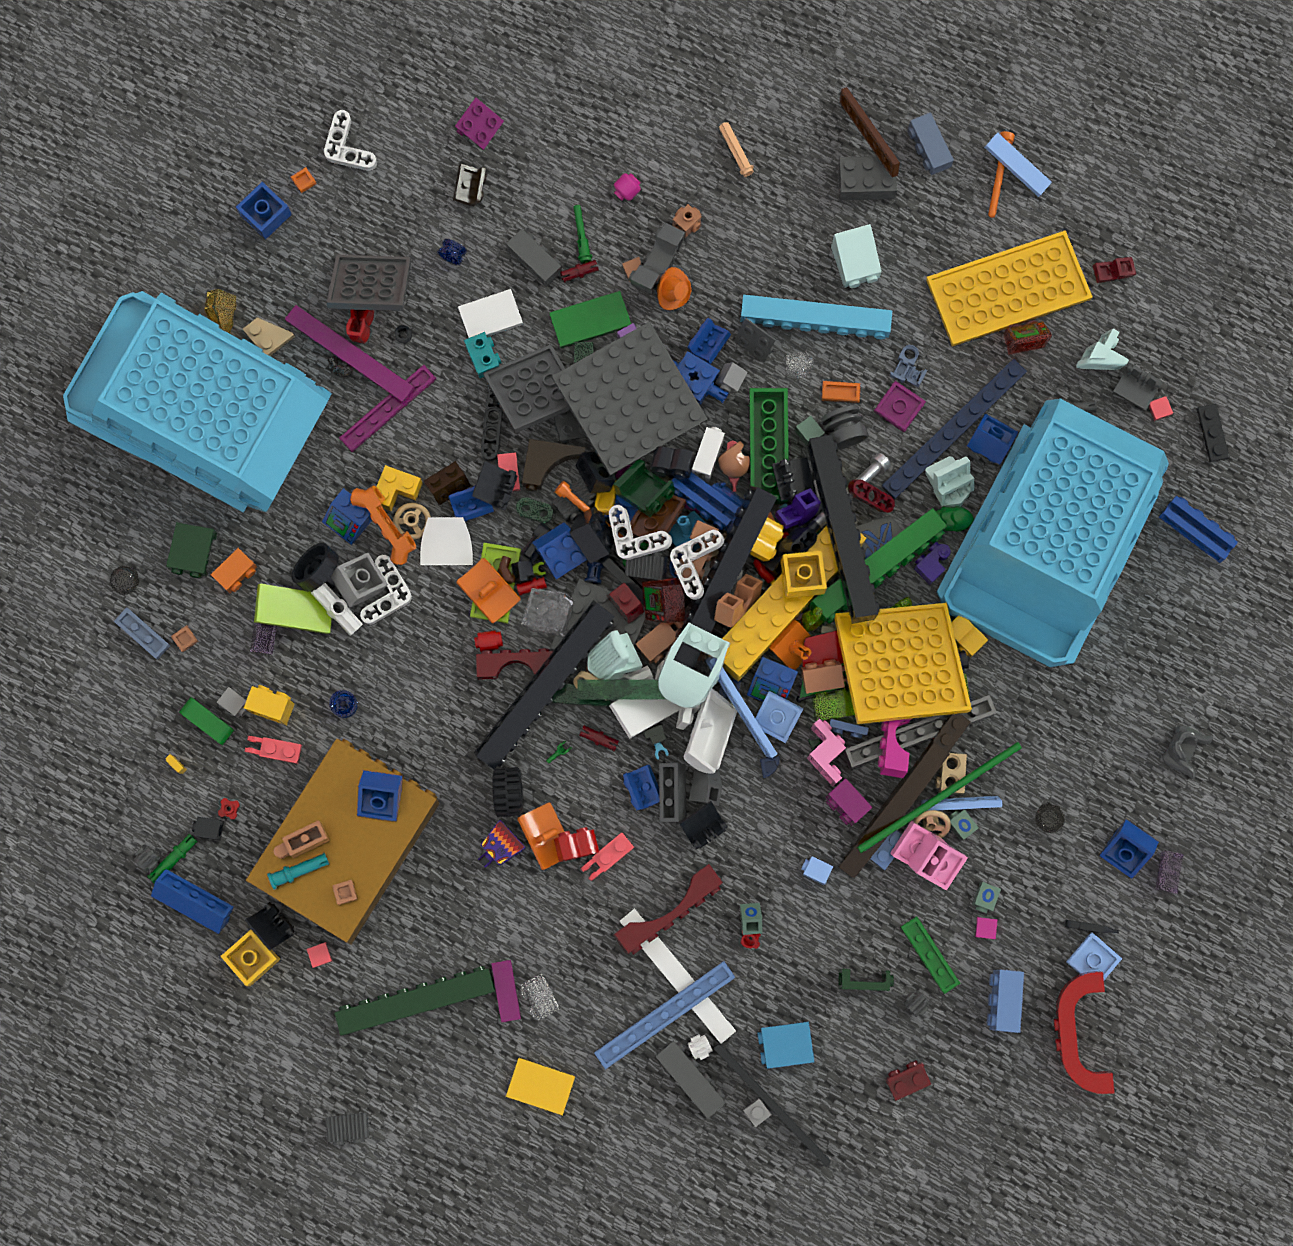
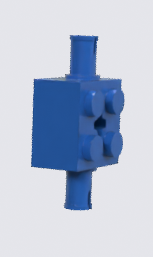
[673,351,729,406]

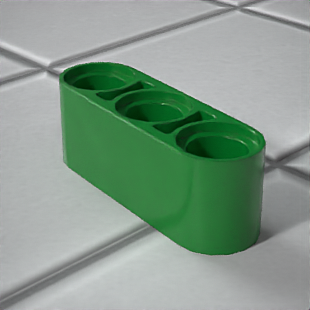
[179,697,235,746]

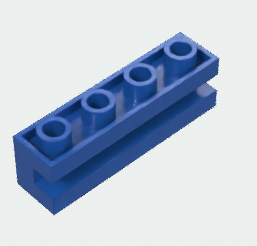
[672,472,738,532]
[1159,496,1238,563]
[151,869,234,934]

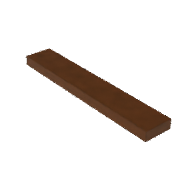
[840,87,900,178]

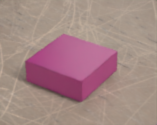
[975,917,997,939]

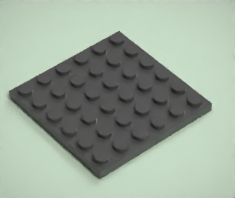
[551,321,708,476]

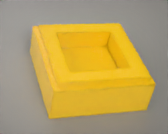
[165,754,187,774]

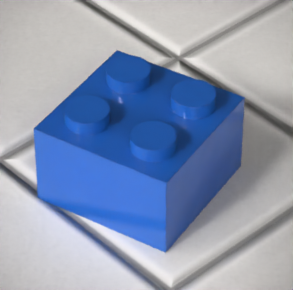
[236,182,292,240]
[532,522,587,579]

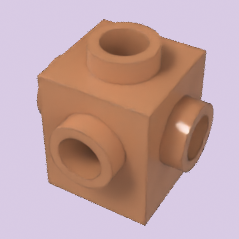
[672,204,702,238]

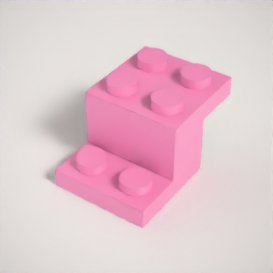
[807,719,846,787]
[890,821,968,890]

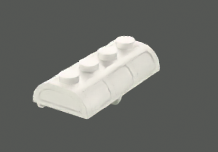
[683,688,737,774]

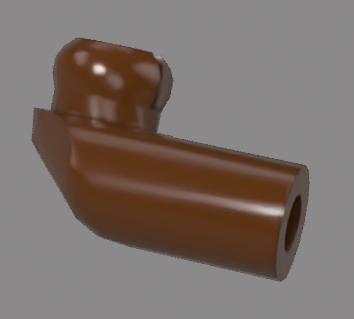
[498,556,515,584]

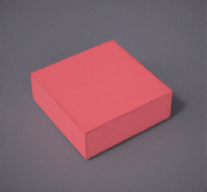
[1148,396,1173,421]
[307,942,332,968]

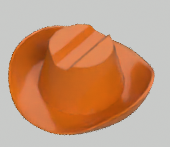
[657,267,691,310]

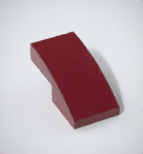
[1093,257,1136,283]

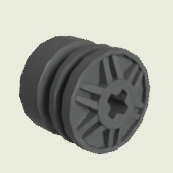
[821,405,869,450]

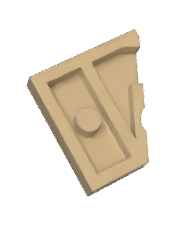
[243,318,295,356]

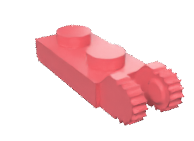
[245,736,302,764]
[581,833,634,881]

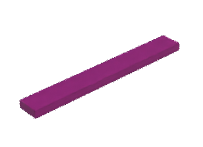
[285,305,415,403]

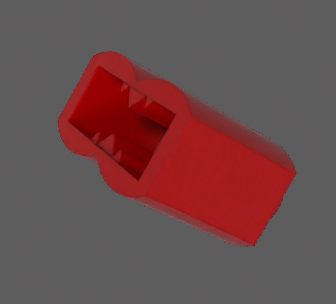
[346,309,374,344]
[554,827,599,862]

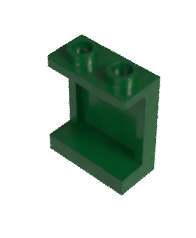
[614,459,675,517]
[166,522,217,579]
[838,969,894,991]

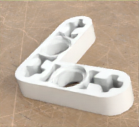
[324,110,377,171]
[609,505,672,560]
[670,530,724,600]
[360,555,412,625]

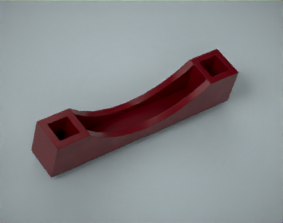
[613,864,723,955]

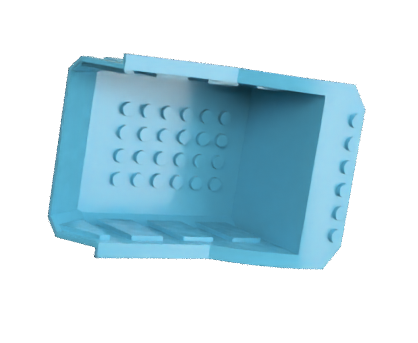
[63,291,332,513]
[936,399,1169,667]

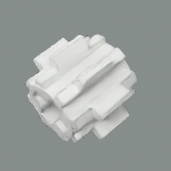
[687,1035,712,1060]

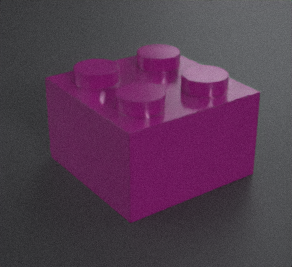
[825,778,873,826]

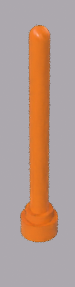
[988,131,1015,218]
[554,481,624,538]

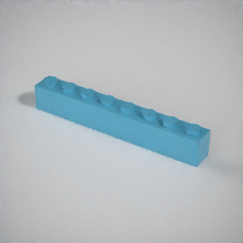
[740,295,893,339]

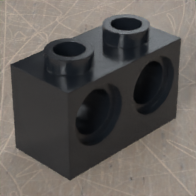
[575,452,616,493]

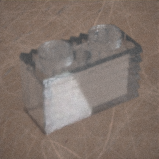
[520,973,560,1020]

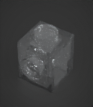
[785,352,814,379]

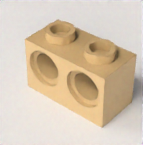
[936,753,967,795]

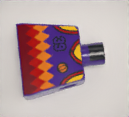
[478,820,526,868]

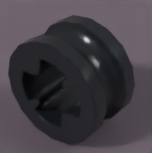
[394,325,412,344]

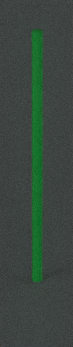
[857,742,1022,853]

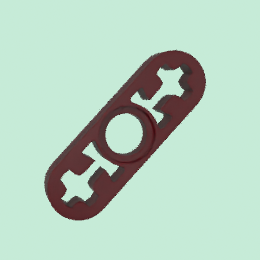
[848,479,895,513]

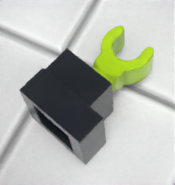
[511,561,546,583]

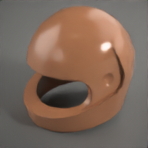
[717,441,750,478]

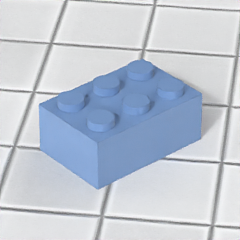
[987,970,1024,1033]

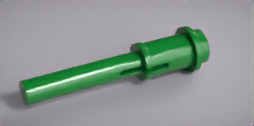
[573,205,592,264]

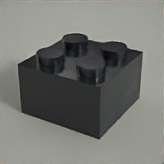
[570,506,614,563]

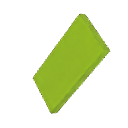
[470,543,521,624]
[254,583,332,634]

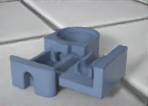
[890,345,927,387]

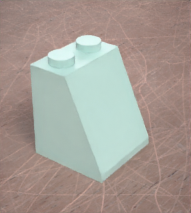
[831,224,882,288]

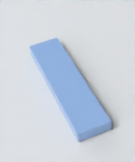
[984,132,1052,197]
[921,796,1002,811]

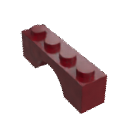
[476,648,553,680]

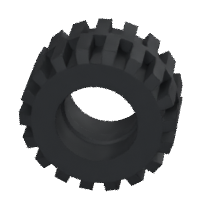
[492,767,523,817]

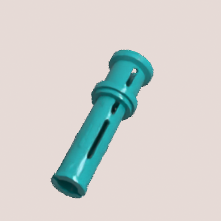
[267,853,329,890]

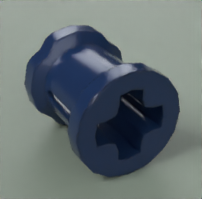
[584,562,604,584]

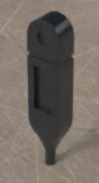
[1065,920,1119,934]

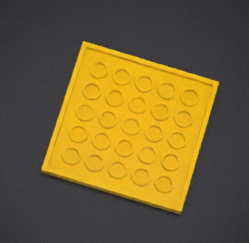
[834,603,972,724]

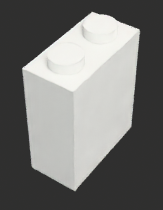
[692,427,725,484]

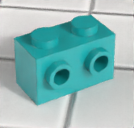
[464,332,502,379]

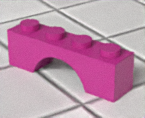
[878,719,911,778]

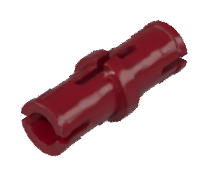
[560,260,599,283]
[579,725,619,752]

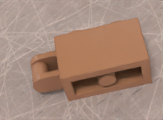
[635,616,684,664]
[801,659,848,694]
[273,820,330,859]

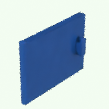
[712,482,744,507]

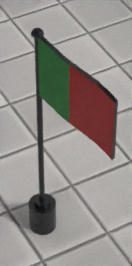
[796,630,969,703]

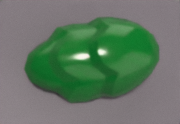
[935,506,974,532]

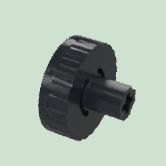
[291,543,339,592]

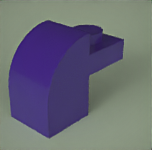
[775,488,821,530]

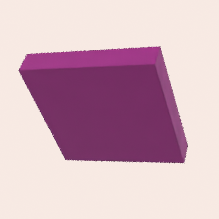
[873,381,926,432]

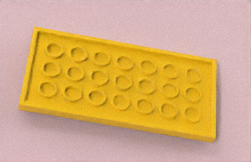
[926,230,1093,347]

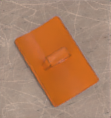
[456,558,521,623]
[517,802,565,870]

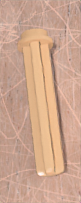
[719,122,754,177]

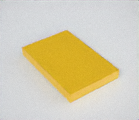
[506,1058,575,1115]

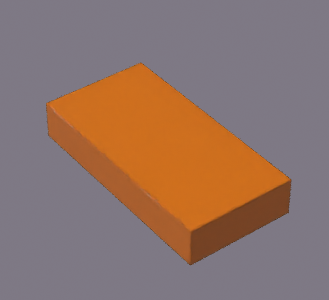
[821,381,860,403]

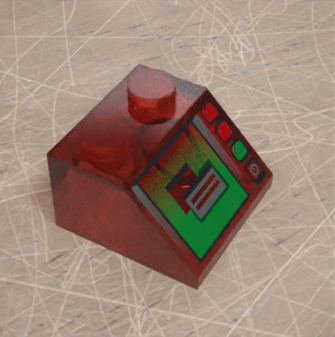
[1003,320,1052,355]
[642,578,685,623]

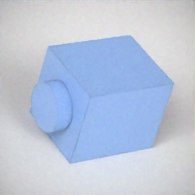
[801,856,833,885]

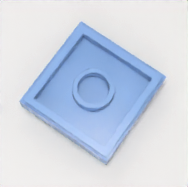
[755,691,804,743]
[1066,932,1122,980]

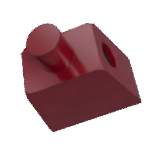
[607,583,644,624]

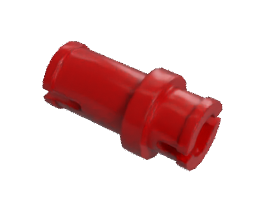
[516,576,547,596]

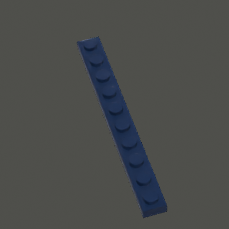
[881,359,1027,500]

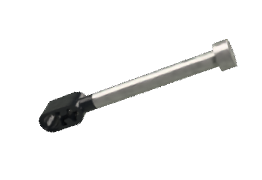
[779,453,891,556]

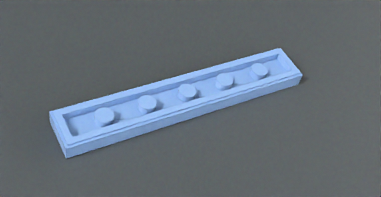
[705,656,777,758]

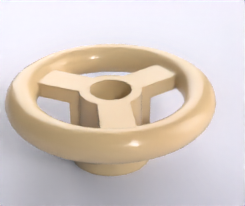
[393,503,431,540]
[913,810,951,838]

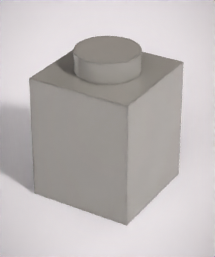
[715,362,747,393]
[217,687,248,718]
[742,1098,771,1127]

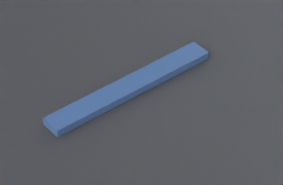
[594,961,735,1069]

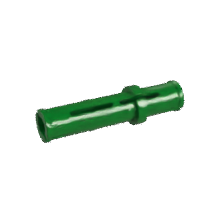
[147,833,198,884]

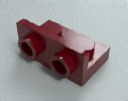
[885,1060,932,1101]

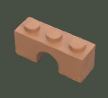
[674,520,719,580]
[714,574,763,628]

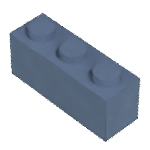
[907,112,954,175]

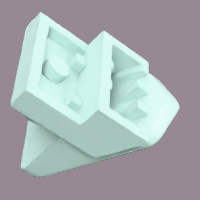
[1076,329,1129,370]
[925,457,974,507]
[587,630,643,682]

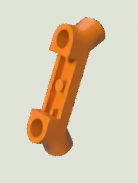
[350,485,416,565]

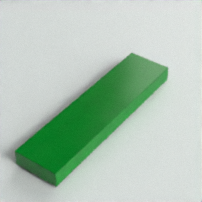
[900,916,961,994]

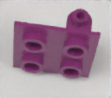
[455,97,504,150]

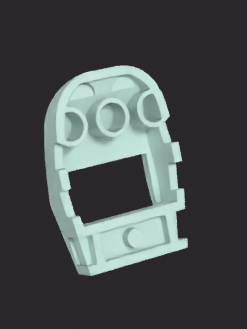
[658,623,730,708]

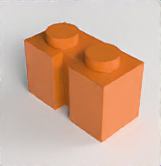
[210,548,257,593]

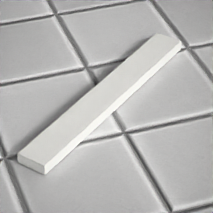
[620,908,736,1044]

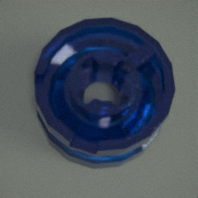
[437,238,467,265]
[329,690,358,718]

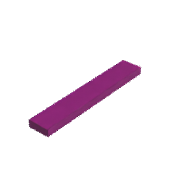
[339,365,437,452]

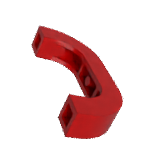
[1053,971,1114,1094]

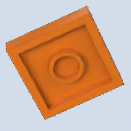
[769,619,811,670]

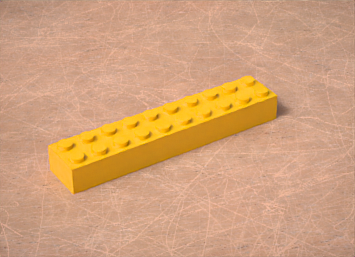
[709,525,867,681]

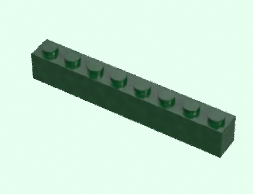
[334,966,496,1036]

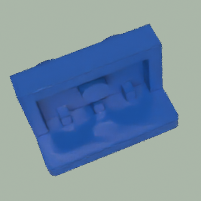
[688,318,731,364]
[449,486,494,521]
[623,765,660,811]

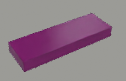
[491,960,521,1023]

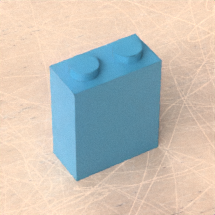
[757,1022,814,1069]

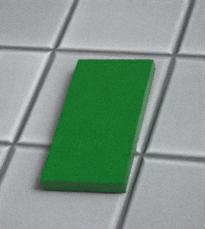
[549,291,631,348]

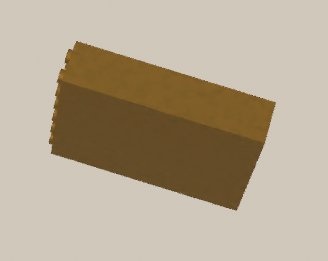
[246,738,439,945]

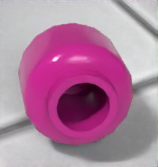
[614,173,641,201]

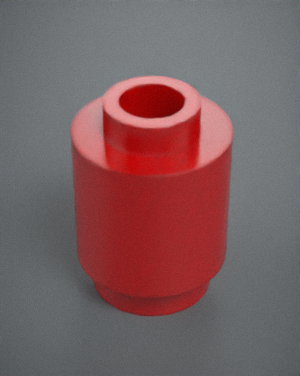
[474,630,503,652]

